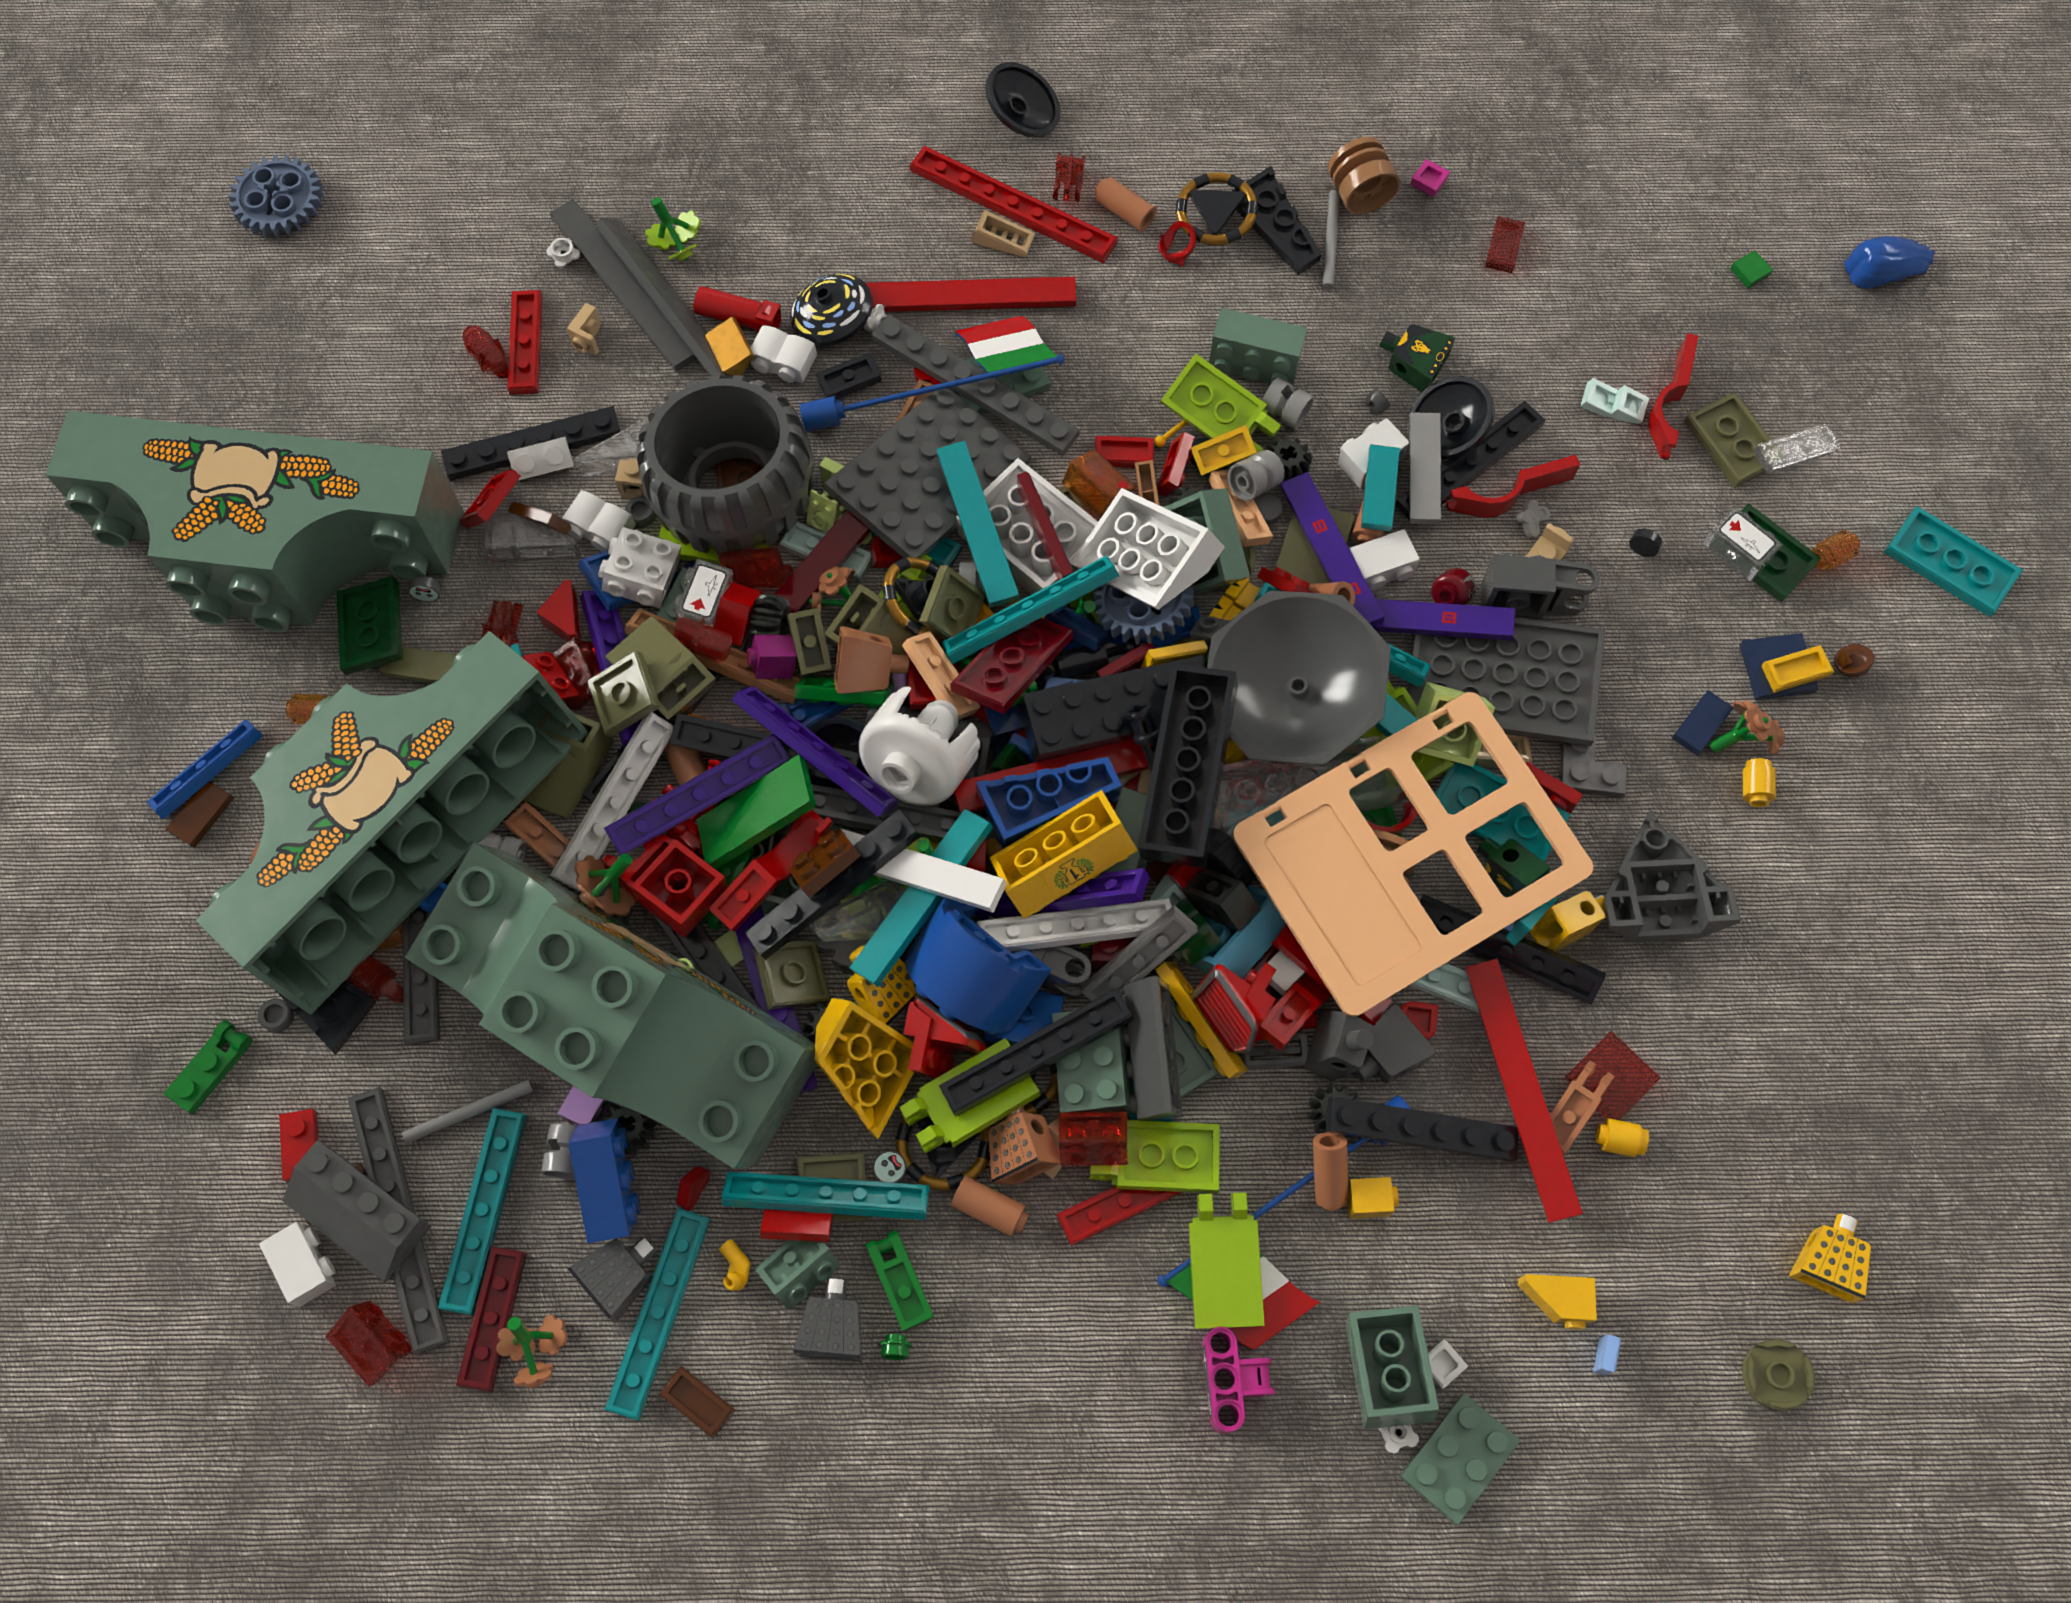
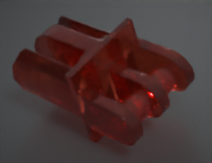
[1052,153,1086,202]
[462,325,508,379]
[480,599,524,648]
[674,617,732,662]
[349,956,403,1003]

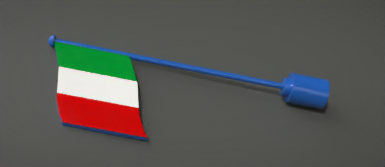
[800,316,1064,433]
[1157,1095,1411,1350]

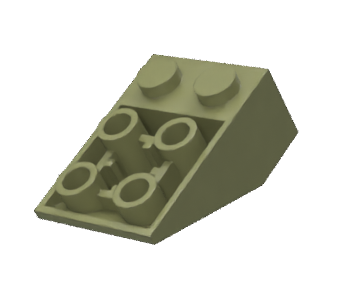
[824,584,938,683]
[605,616,716,724]
[522,710,615,820]

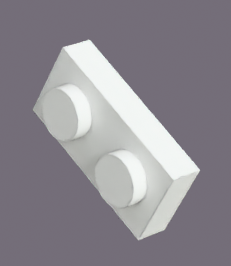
[507,436,574,480]

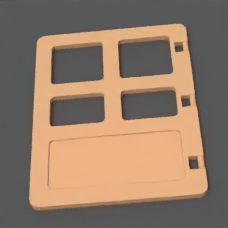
[1232,692,1593,1017]

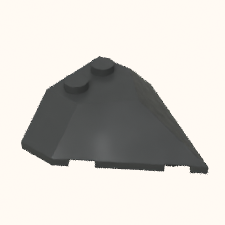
[1603,810,1741,942]

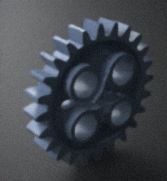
[228,155,324,238]
[1093,583,1194,644]

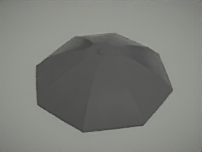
[1207,591,1391,765]

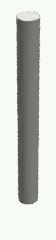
[1322,190,1340,290]
[402,1079,534,1144]

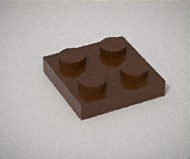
[788,827,861,898]

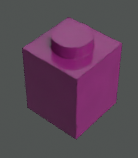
[747,635,797,679]

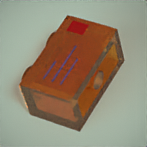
[1062,449,1135,517]

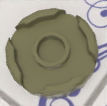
[1742,1339,1815,1412]

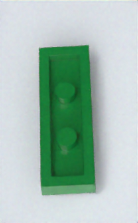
[795,676,894,708]

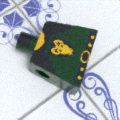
[1380,324,1455,393]
[1477,837,1550,897]

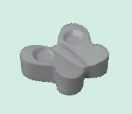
[1516,499,1550,537]

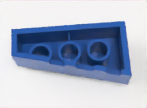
[976,757,1122,848]

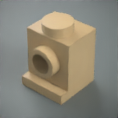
[615,458,645,499]

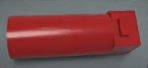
[693,286,782,334]

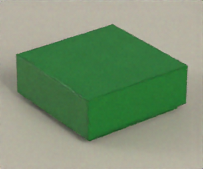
[1730,250,1773,289]

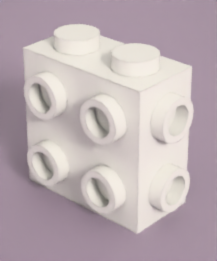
[598,527,681,609]

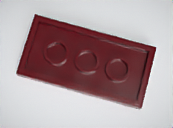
[950,618,1073,714]

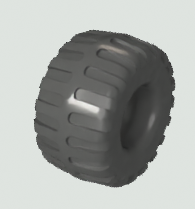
[636,375,814,556]

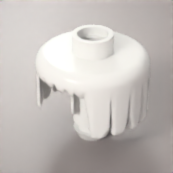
[859,687,980,806]

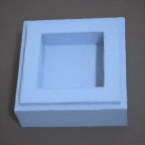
[1593,1334,1621,1376]

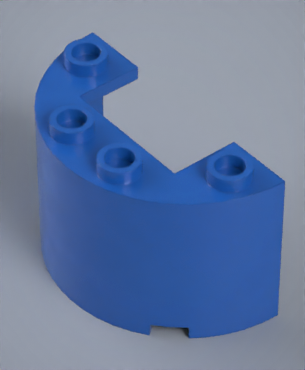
[905,897,1052,1035]

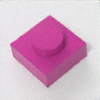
[1410,159,1450,197]

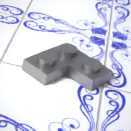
[1560,733,1626,798]

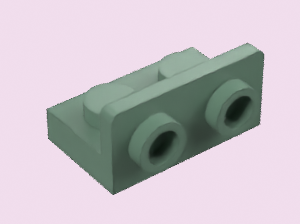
[754,1240,840,1310]

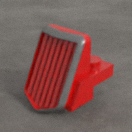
[1193,962,1276,1053]
[903,994,987,1080]

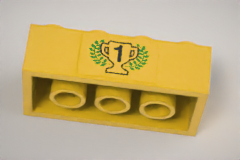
[989,790,1138,919]

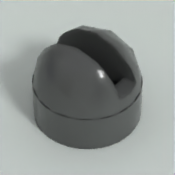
[1366,387,1391,414]

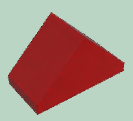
[536,580,582,648]
[712,582,762,647]

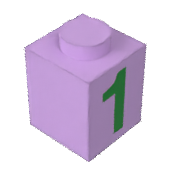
[558,1086,612,1126]

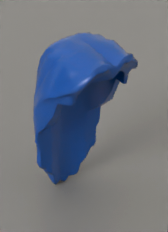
[1844,236,1935,289]

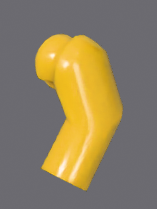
[719,1239,751,1291]

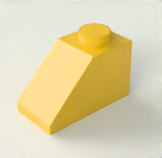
[1518,1274,1597,1330]

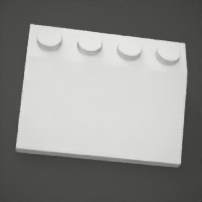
[956,458,1098,594]
[1070,488,1225,610]

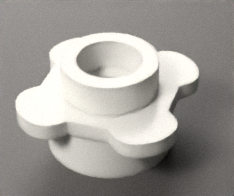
[547,238,581,268]
[863,304,887,334]
[1378,1425,1419,1453]

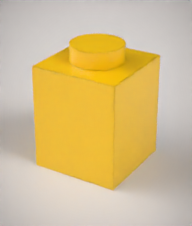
[1348,1177,1399,1219]

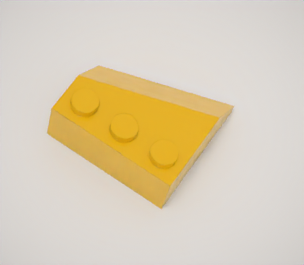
[814,998,914,1139]

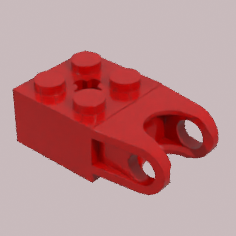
[601,834,727,938]

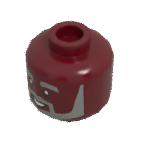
[1431,568,1476,605]

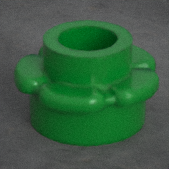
[878,1334,913,1360]

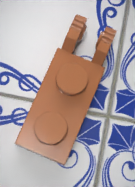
[1550,1060,1615,1155]

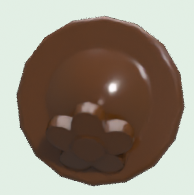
[1834,644,1875,677]

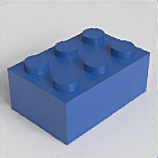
[568,1118,641,1243]

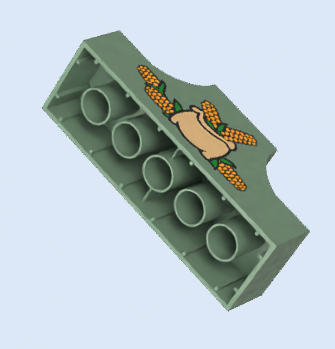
[46,410,464,633]
[196,631,589,1015]
[404,843,817,1169]

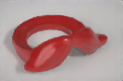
[1158,221,1196,267]

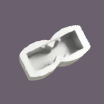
[750,326,817,383]
[562,490,636,552]

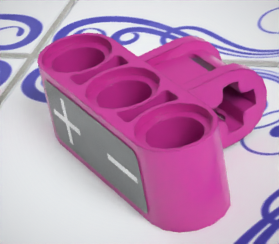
[1202,1327,1275,1434]

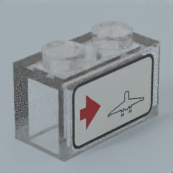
[1703,506,1783,581]
[673,559,734,635]

